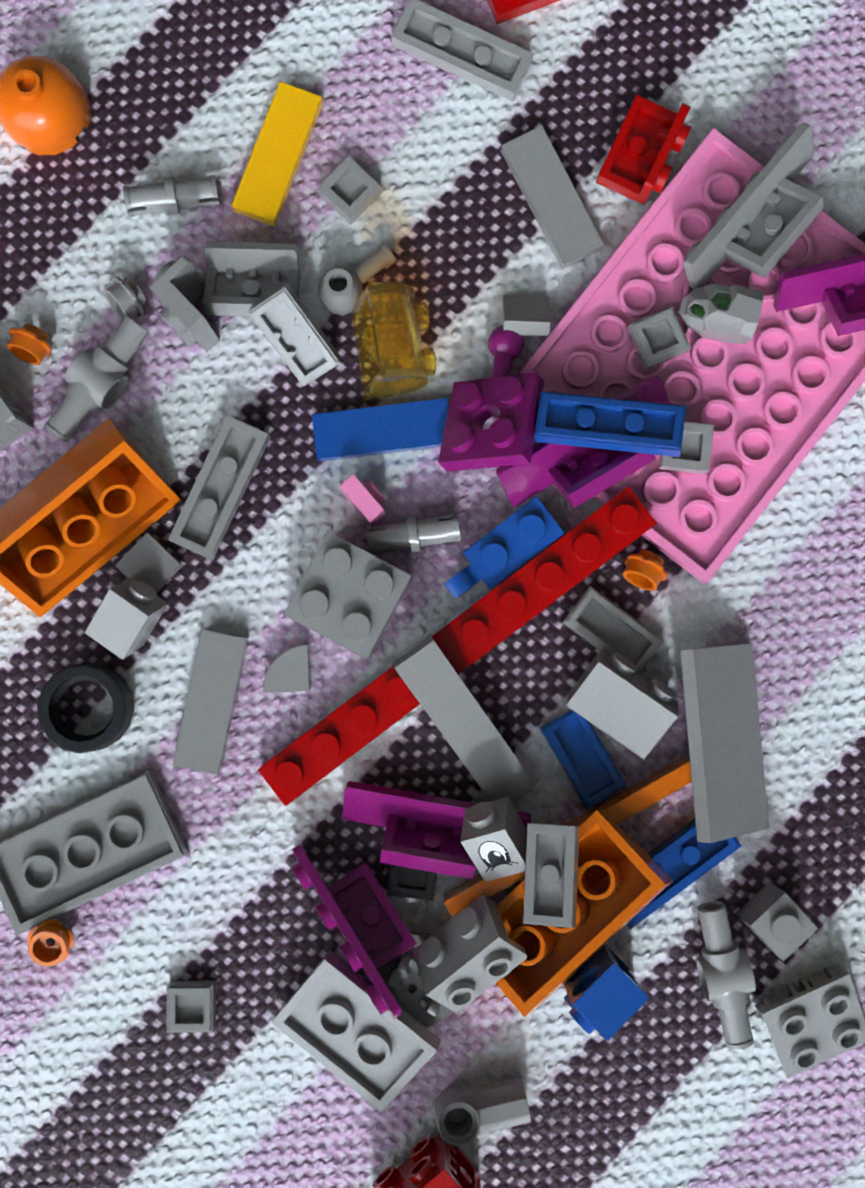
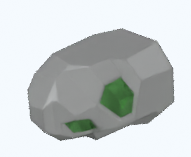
[678,284,763,344]

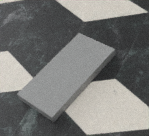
[680,643,769,843]
[0,770,189,936]

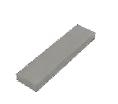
[392,637,536,803]

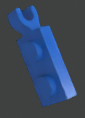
[444,496,566,599]

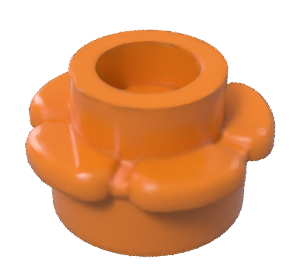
[6,324,52,365]
[623,550,668,591]
[27,919,75,966]

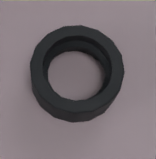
[37,664,134,754]

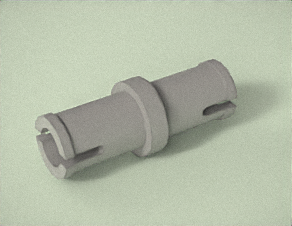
[123,175,220,217]
[366,512,462,555]

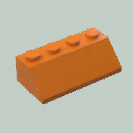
[0,418,181,618]
[496,810,673,1017]

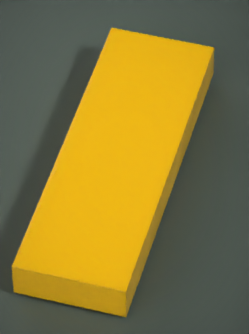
[231,81,323,227]

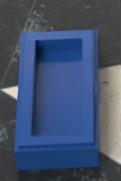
[539,709,627,809]

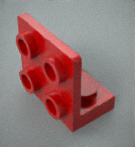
[373,1134,481,1188]

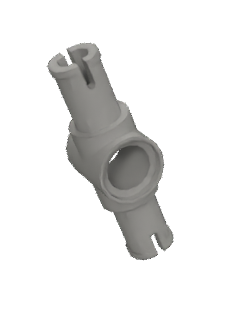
[44,315,150,442]
[696,901,756,1050]

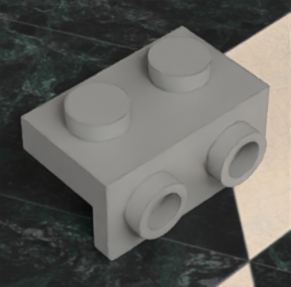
[202,241,301,317]
[149,255,220,352]
[413,894,527,1012]

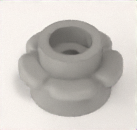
[104,276,146,320]

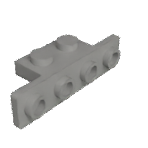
[684,123,824,289]

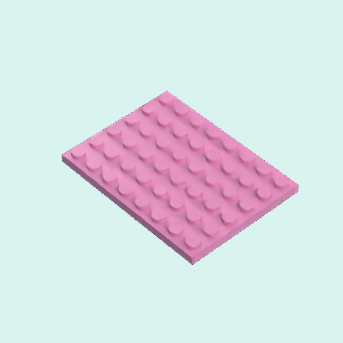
[490,128,865,584]

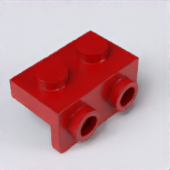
[595,95,692,205]

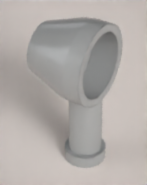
[318,242,397,315]

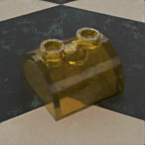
[351,282,436,401]

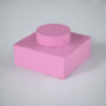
[339,474,386,526]

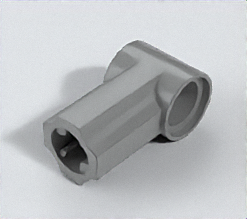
[435,1077,531,1146]

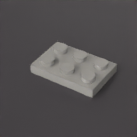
[271,950,441,1112]

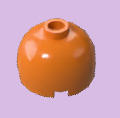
[0,56,91,155]

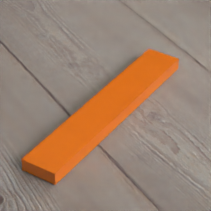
[444,757,692,917]

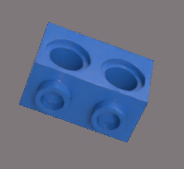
[564,944,649,1041]

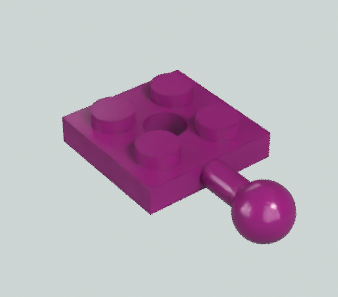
[438,325,545,471]

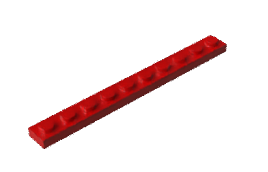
[258,486,657,807]

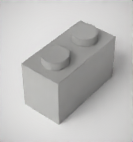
[566,649,678,759]

